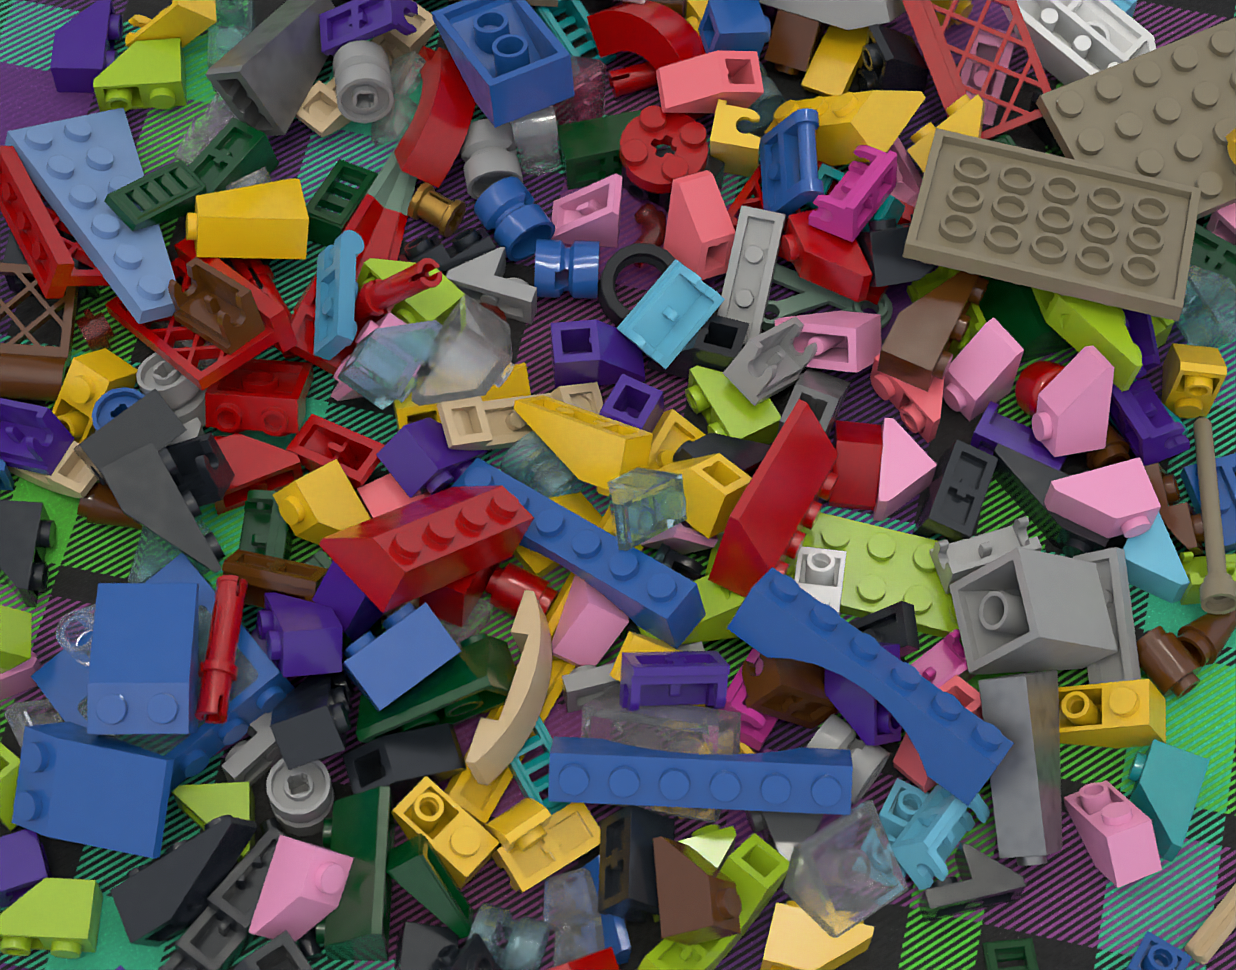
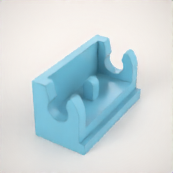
[617,259,725,369]
[889,785,990,890]

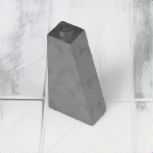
[206,0,335,136]
[979,670,1062,866]

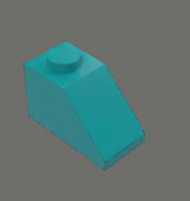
[1127,739,1210,862]

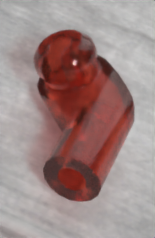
[633,203,666,268]

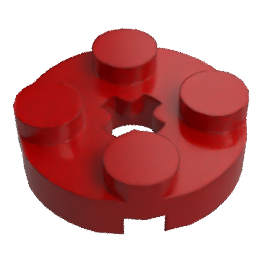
[619,105,708,194]

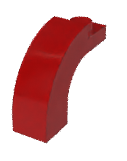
[587,0,709,120]
[394,45,476,188]

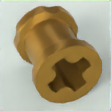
[407,182,466,238]

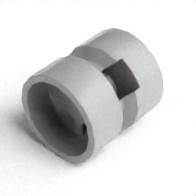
[332,40,394,123]
[460,119,523,199]
[136,352,207,426]
[806,714,890,804]
[266,758,336,836]

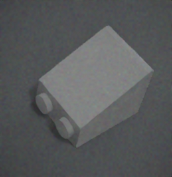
[949,547,1117,675]

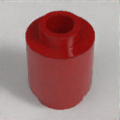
[485,562,559,617]

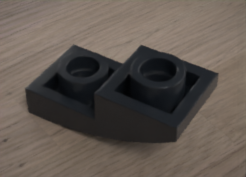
[398,227,497,272]

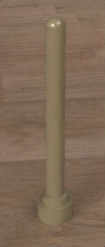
[1193,417,1236,614]

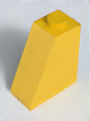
[186,178,309,259]

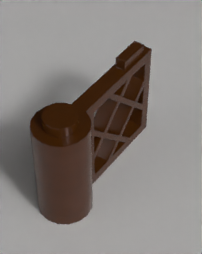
[0,263,79,402]

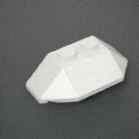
[1002,0,1156,85]

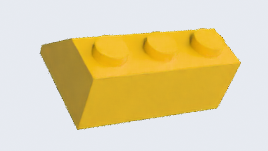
[764,90,926,166]

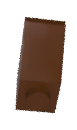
[764,9,827,75]
[653,836,742,946]

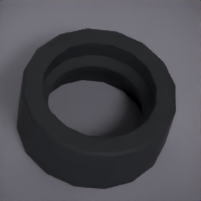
[598,243,675,326]

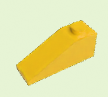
[514,395,653,497]

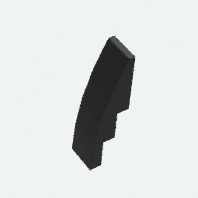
[160,826,288,970]

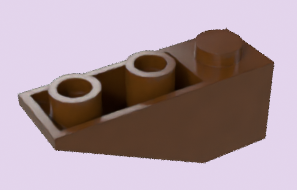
[877,271,989,392]

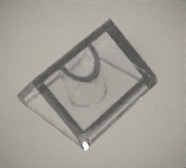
[783,800,909,938]

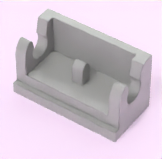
[723,316,817,406]
[929,516,1042,594]

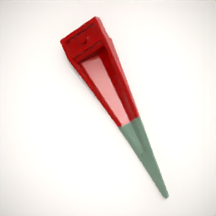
[288,123,417,375]

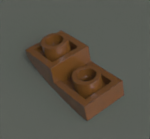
[1144,463,1205,557]

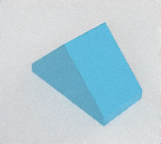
[1123,512,1190,603]

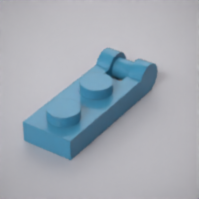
[314,230,364,360]

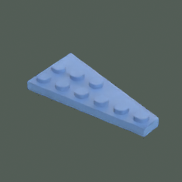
[5,107,176,324]

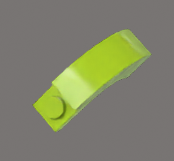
[638,833,793,970]

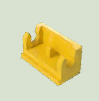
[125,0,217,48]
[710,99,761,177]
[492,802,601,893]

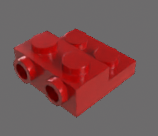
[205,359,313,437]

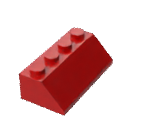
[708,399,839,598]
[319,485,534,613]

